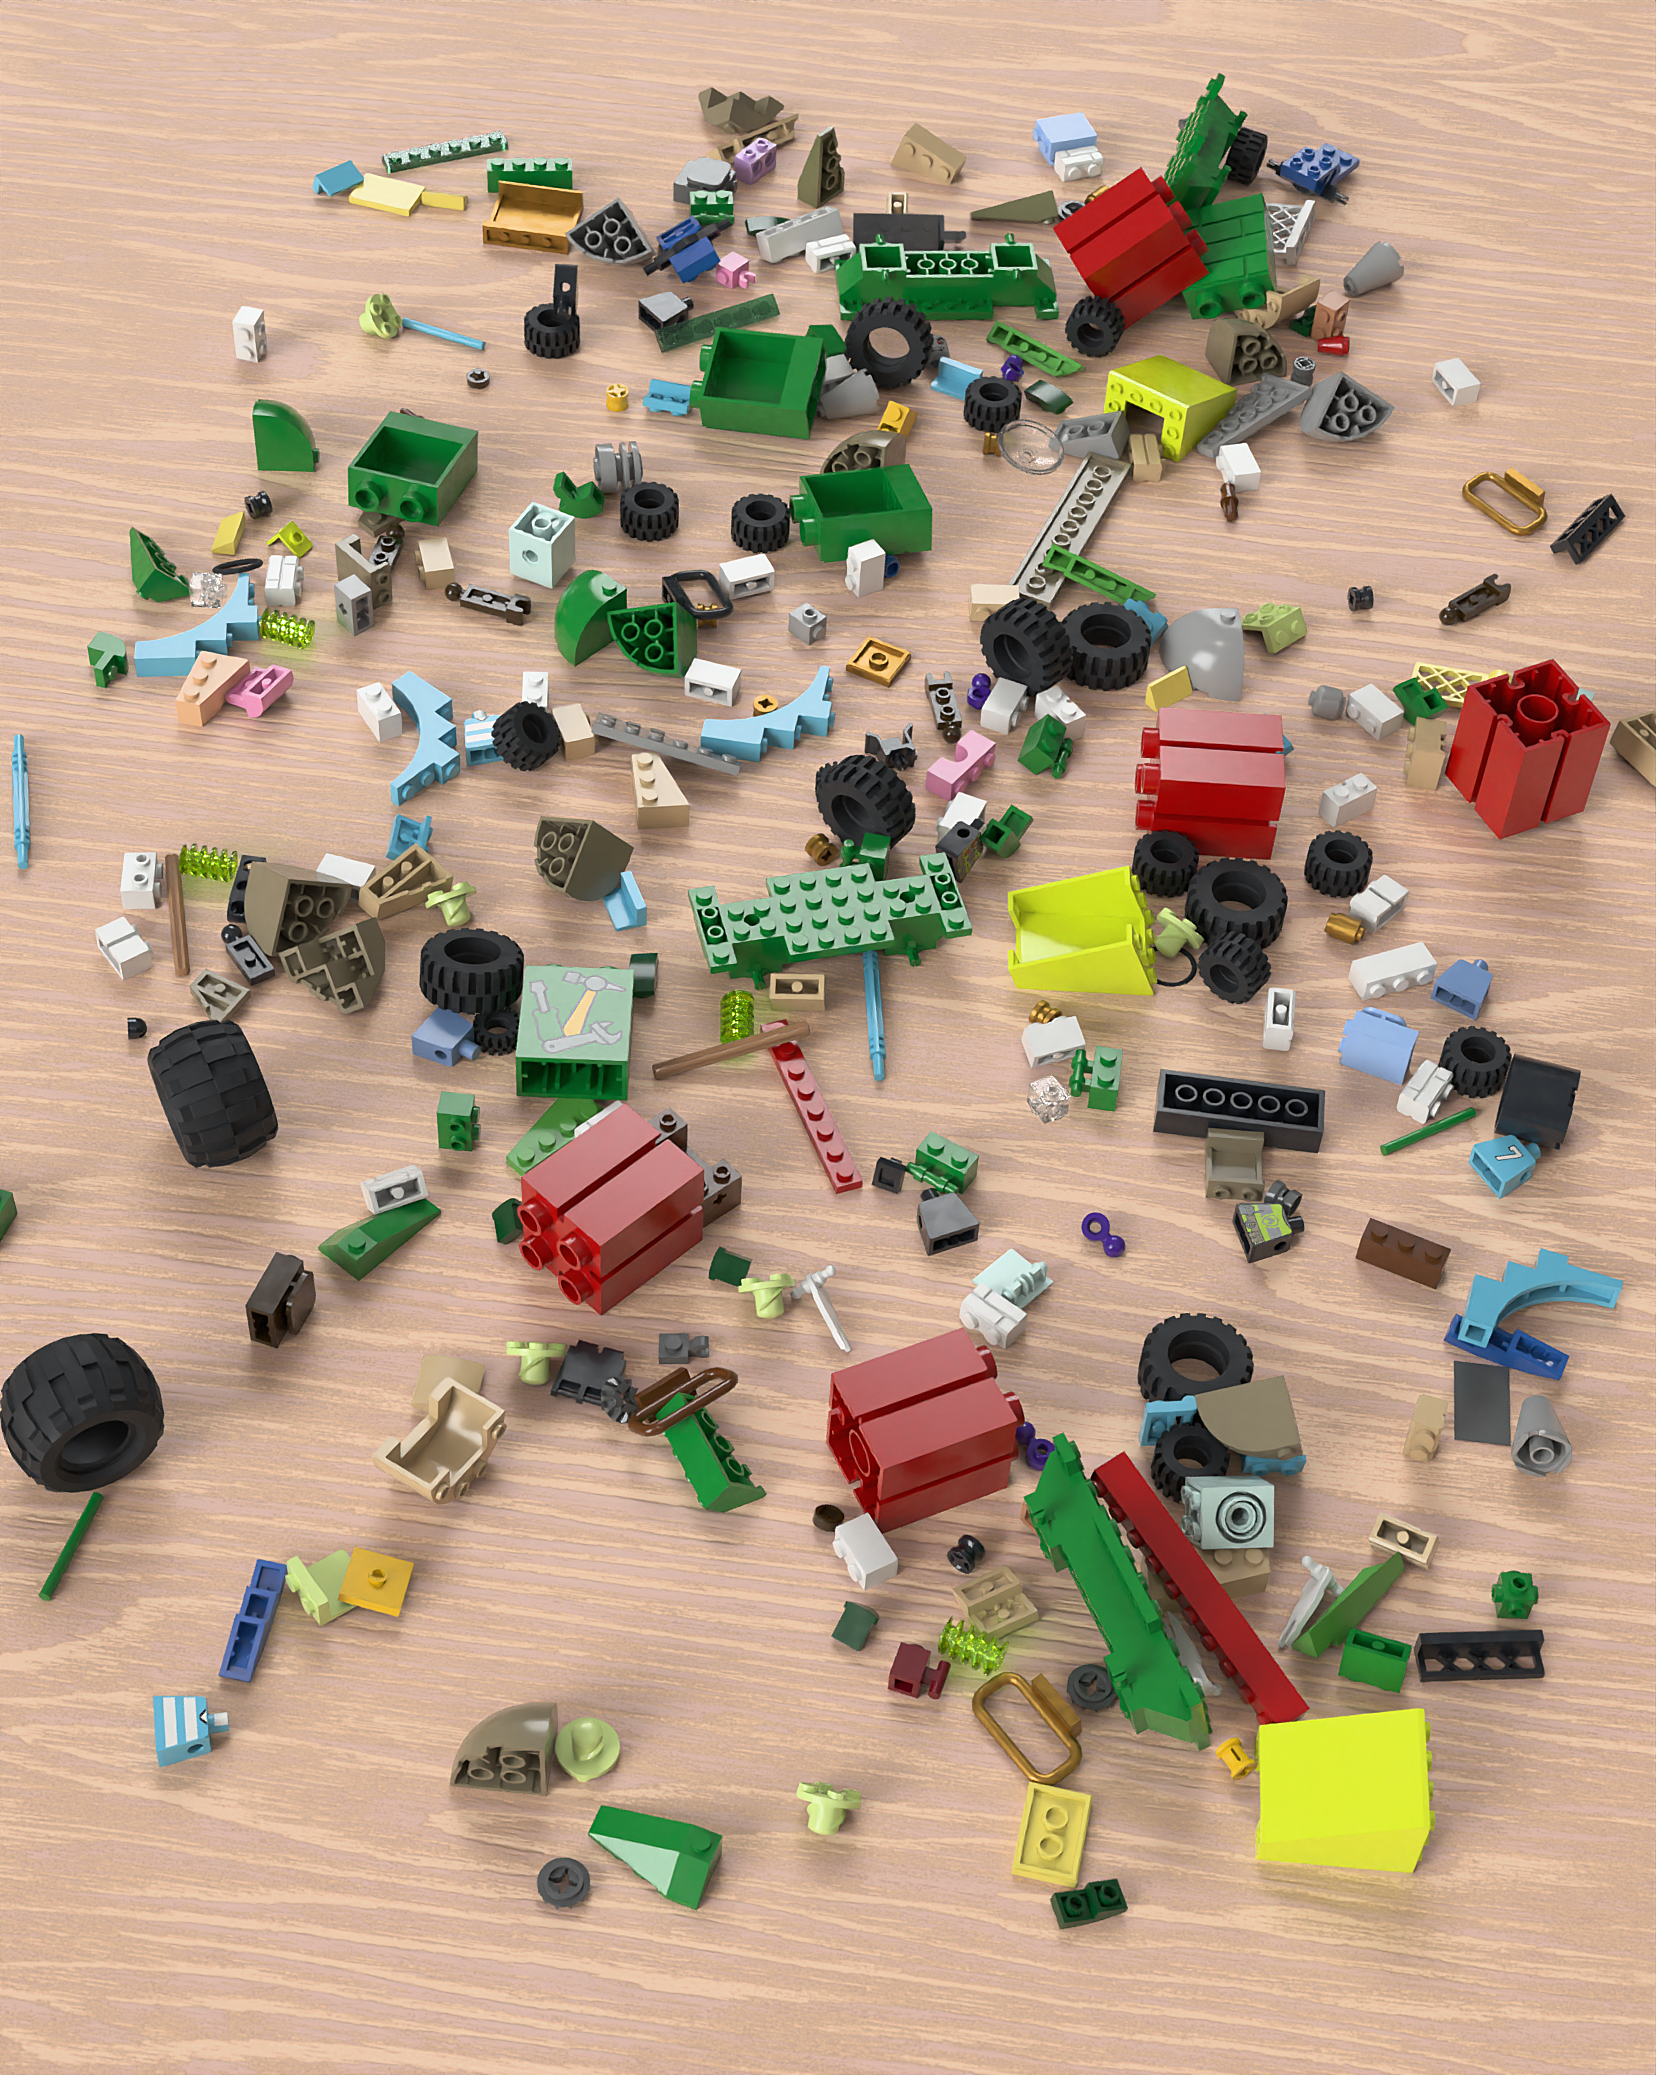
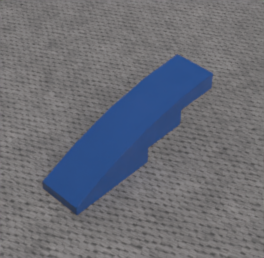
[1443,1314,1569,1380]
[219,1559,288,1683]

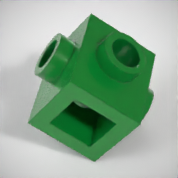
[1491,1570,1539,1619]

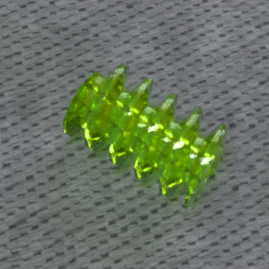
[259,607,316,649]
[179,843,238,882]
[720,990,754,1044]
[938,1616,1009,1676]

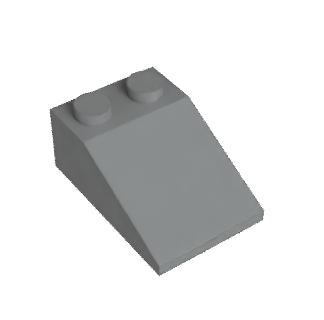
[1048,410,1131,460]

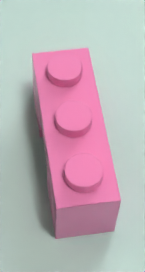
[925,730,996,801]

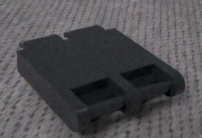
[550,1340,626,1411]

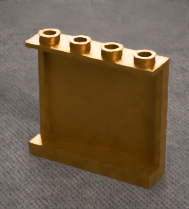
[482,181,583,255]

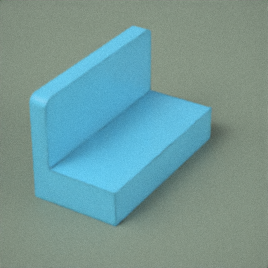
[312,160,364,197]
[930,356,983,401]
[602,870,647,931]

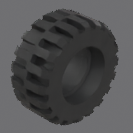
[844,297,933,389]
[980,598,1073,696]
[1062,602,1152,691]
[816,755,916,850]
[1184,857,1288,949]
[419,928,524,1015]
[1137,1313,1254,1427]

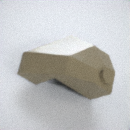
[698,87,784,135]
[279,917,385,1014]

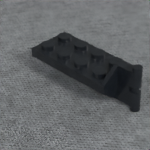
[853,213,966,253]

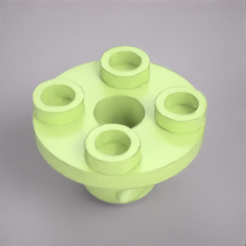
[359,294,402,339]
[425,882,477,927]
[1154,907,1204,958]
[738,1273,796,1319]
[506,1341,566,1385]
[555,1717,620,1782]
[796,1781,862,1835]

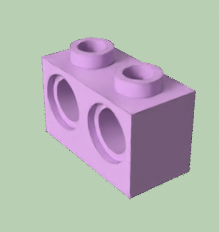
[734,138,777,185]

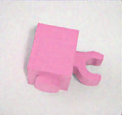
[715,251,756,289]

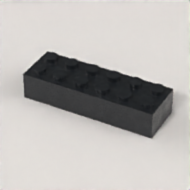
[1153,1069,1325,1153]

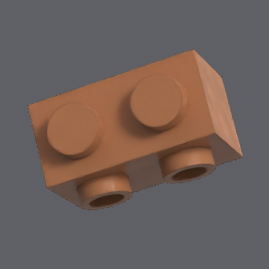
[1310,290,1350,341]

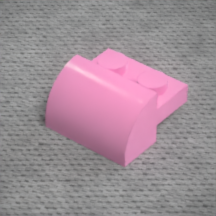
[225,664,294,718]

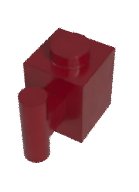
[888,1642,951,1699]

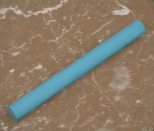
[402,317,485,350]

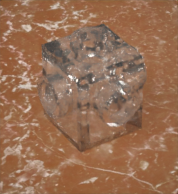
[189,572,228,608]
[1027,1074,1071,1124]

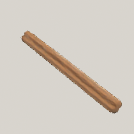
[165,854,190,976]
[652,1021,810,1080]

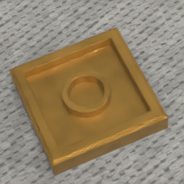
[846,636,911,688]

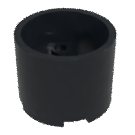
[1494,1053,1581,1150]

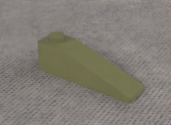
[797,126,845,209]
[969,190,1059,225]

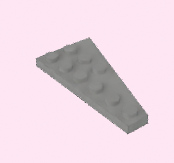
[1197,373,1312,458]
[591,712,741,776]

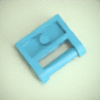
[1139,1395,1198,1446]

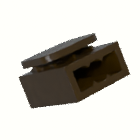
[245,1252,316,1349]

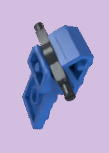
[1266,143,1360,205]
[643,215,732,284]

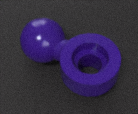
[1001,355,1024,382]
[967,673,991,709]
[1081,1212,1126,1258]
[1015,1421,1055,1471]

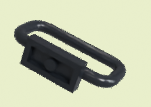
[662,570,734,620]

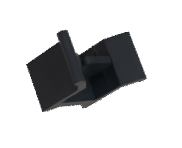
[864,723,917,771]

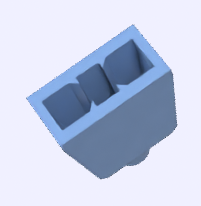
[1431,959,1493,1021]
[411,1007,481,1067]

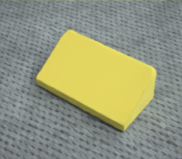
[421,190,468,210]
[211,512,246,555]
[1145,666,1192,712]

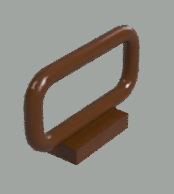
[628,1367,738,1437]

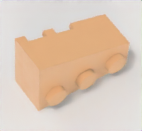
[175,651,250,727]

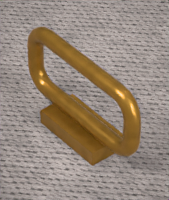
[1462,467,1548,536]
[972,1672,1082,1786]

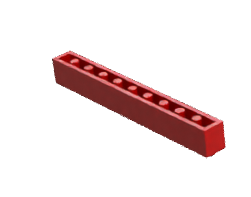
[1090,1451,1310,1725]

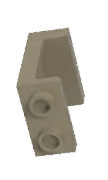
[335,534,393,610]
[1205,1128,1265,1202]

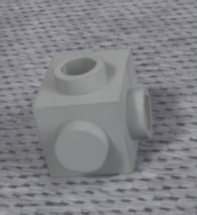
[788,602,827,646]

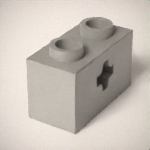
[334,574,374,636]

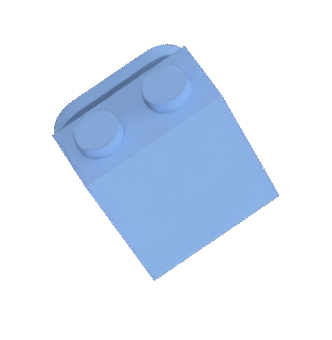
[1033,112,1097,166]
[1338,1007,1419,1085]

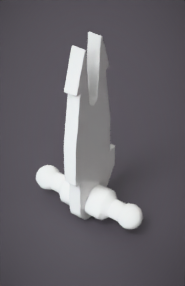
[790,1265,851,1353]
[1278,1556,1345,1648]
[1163,1611,1222,1696]

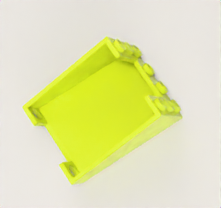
[1103,354,1237,463]
[1008,866,1157,996]
[1254,1708,1435,1873]

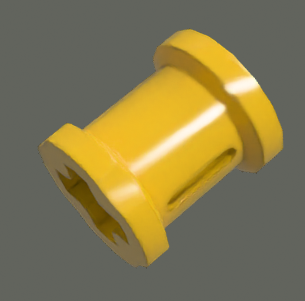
[1215,1737,1257,1781]

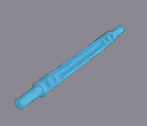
[11,734,31,869]
[863,950,886,1081]

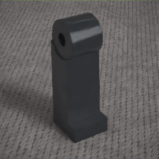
[227,855,267,924]

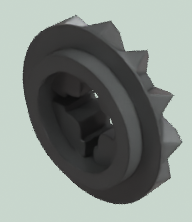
[1058,201,1086,220]
[601,1375,639,1424]
[1067,1664,1117,1712]
[537,1857,590,1910]

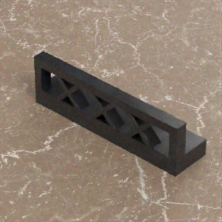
[1549,493,1625,564]
[1414,1630,1545,1682]

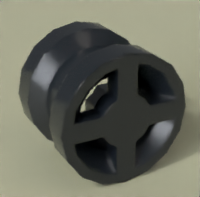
[244,491,273,519]
[1348,586,1374,611]
[947,1534,986,1574]

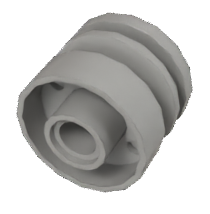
[593,441,643,493]

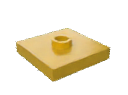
[338,1547,414,1617]

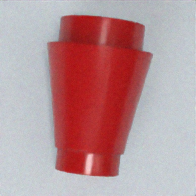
[1317,334,1349,357]

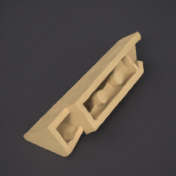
[706,113,799,164]

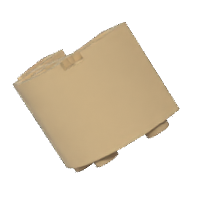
[1234,274,1320,329]
[371,1376,506,1505]

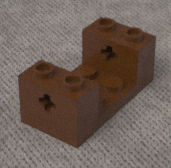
[647,1107,742,1228]

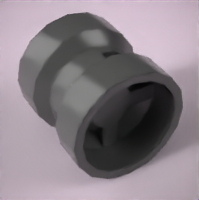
[1291,357,1316,387]
[1264,1180,1303,1218]

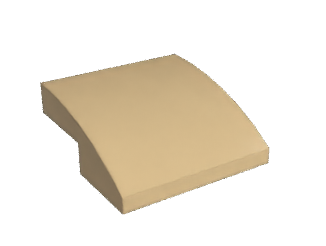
[410,1354,485,1412]
[953,1565,1039,1644]

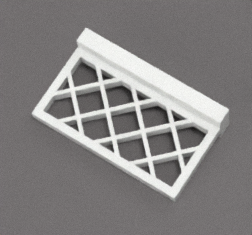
[1266,200,1315,266]

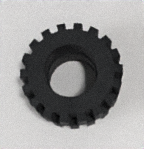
[1225,127,1268,186]
[1065,296,1125,358]
[524,303,580,359]
[963,376,1022,434]
[620,482,679,542]
[731,493,790,553]
[491,701,561,771]
[1131,830,1199,898]
[1304,830,1373,898]
[1198,931,1271,1004]
[1438,1026,1512,1099]
[1151,1422,1230,1504]

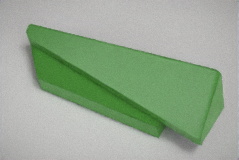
[986,320,1086,378]
[1042,544,1156,605]
[1291,1552,1405,1658]

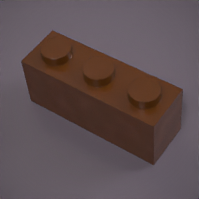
[1356,1218,1451,1290]

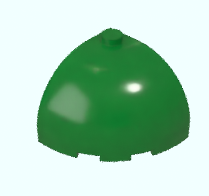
[252,399,320,472]
[554,570,627,667]
[607,602,697,678]

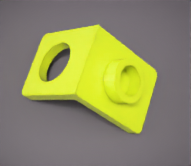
[266,521,313,558]

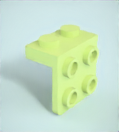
[1241,603,1308,654]
[285,1550,357,1627]

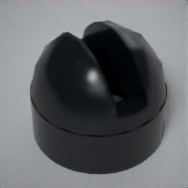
[127,1017,147,1039]

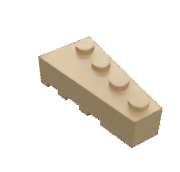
[1140,1546,1270,1613]

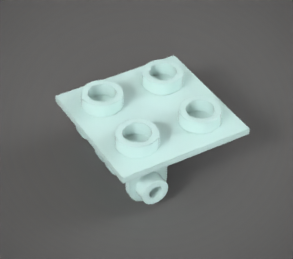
[972,1248,1053,1310]

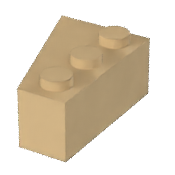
[890,123,968,185]
[1609,710,1656,787]
[1403,717,1447,790]
[631,752,690,829]
[358,843,454,921]

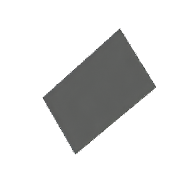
[1454,1361,1511,1446]

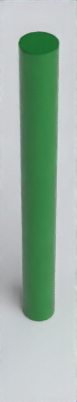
[1380,1107,1476,1156]
[39,1492,104,1601]

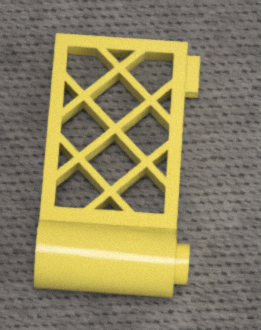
[1411,662,1512,708]

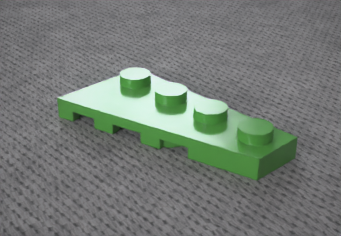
[506,1098,604,1177]

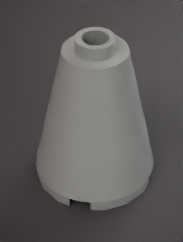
[1343,241,1404,296]
[817,368,882,420]
[1511,1395,1572,1477]

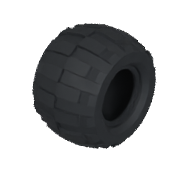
[147,1019,278,1168]
[0,1333,165,1493]

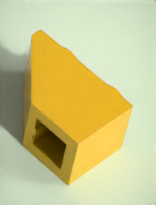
[877,400,918,439]

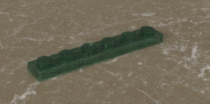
[382,131,508,174]
[654,293,780,353]

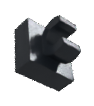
[872,1157,906,1194]

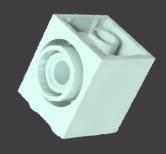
[509,502,575,589]
[1181,1475,1274,1549]

